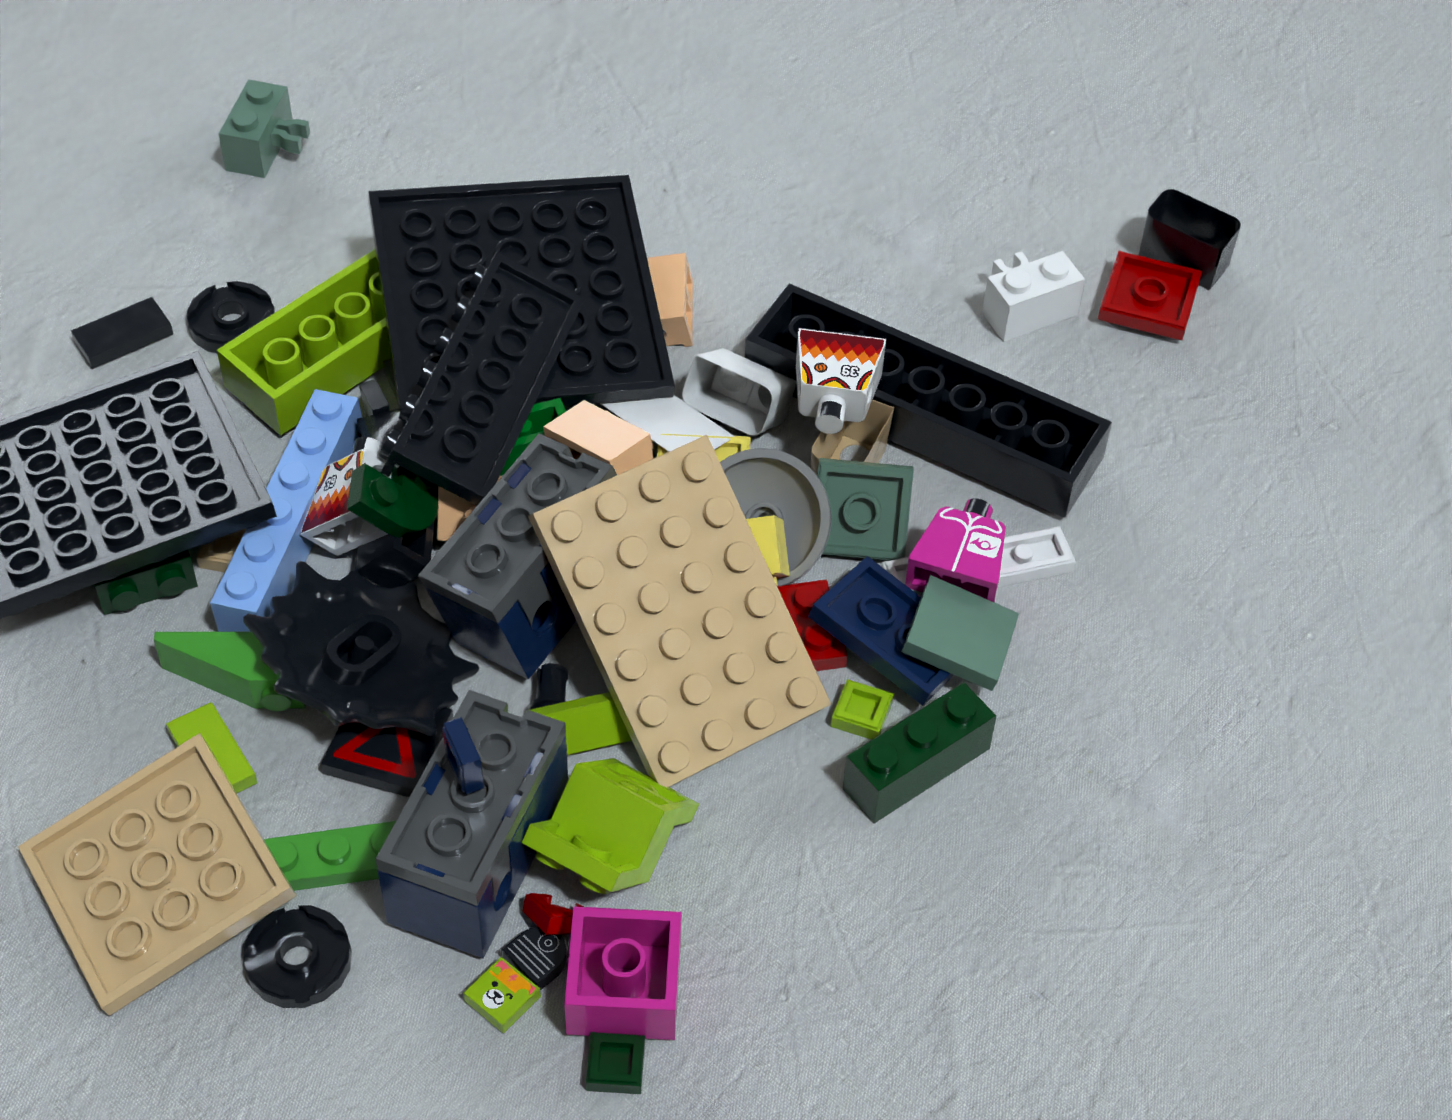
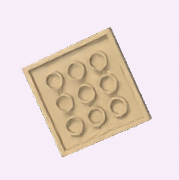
[18,733,297,1016]

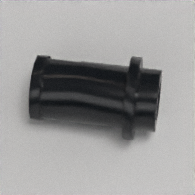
[530,663,568,709]

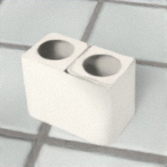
[682,348,797,435]

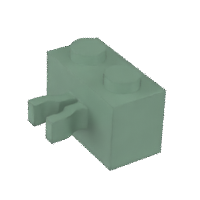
[218,79,310,178]

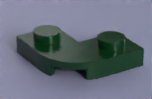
[347,463,439,538]

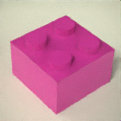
[564,906,682,1040]

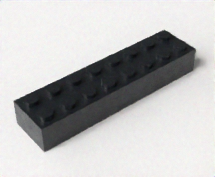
[745,283,1112,518]

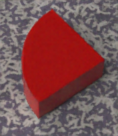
[522,893,584,935]

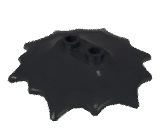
[243,561,480,737]

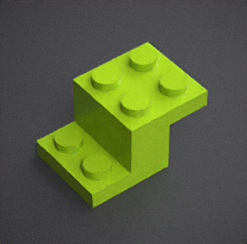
[522,758,699,894]

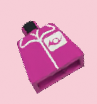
[905,498,1006,603]

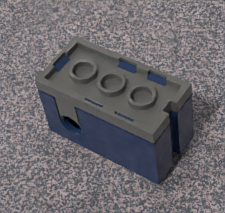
[418,434,617,680]
[375,690,568,959]

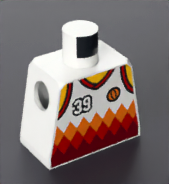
[796,328,886,434]
[300,437,392,556]

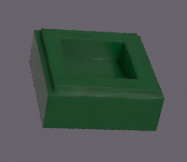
[586,1032,645,1094]

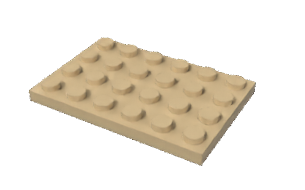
[528,435,831,787]

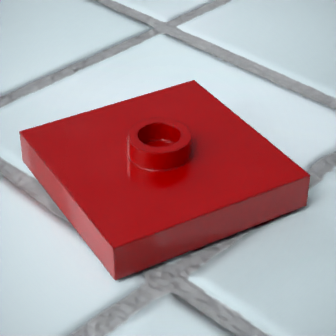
[1098,251,1202,341]

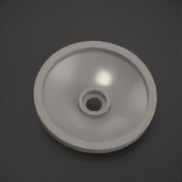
[720,448,832,586]

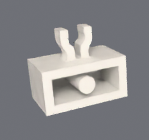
[982,251,1085,342]

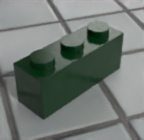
[842,682,997,824]

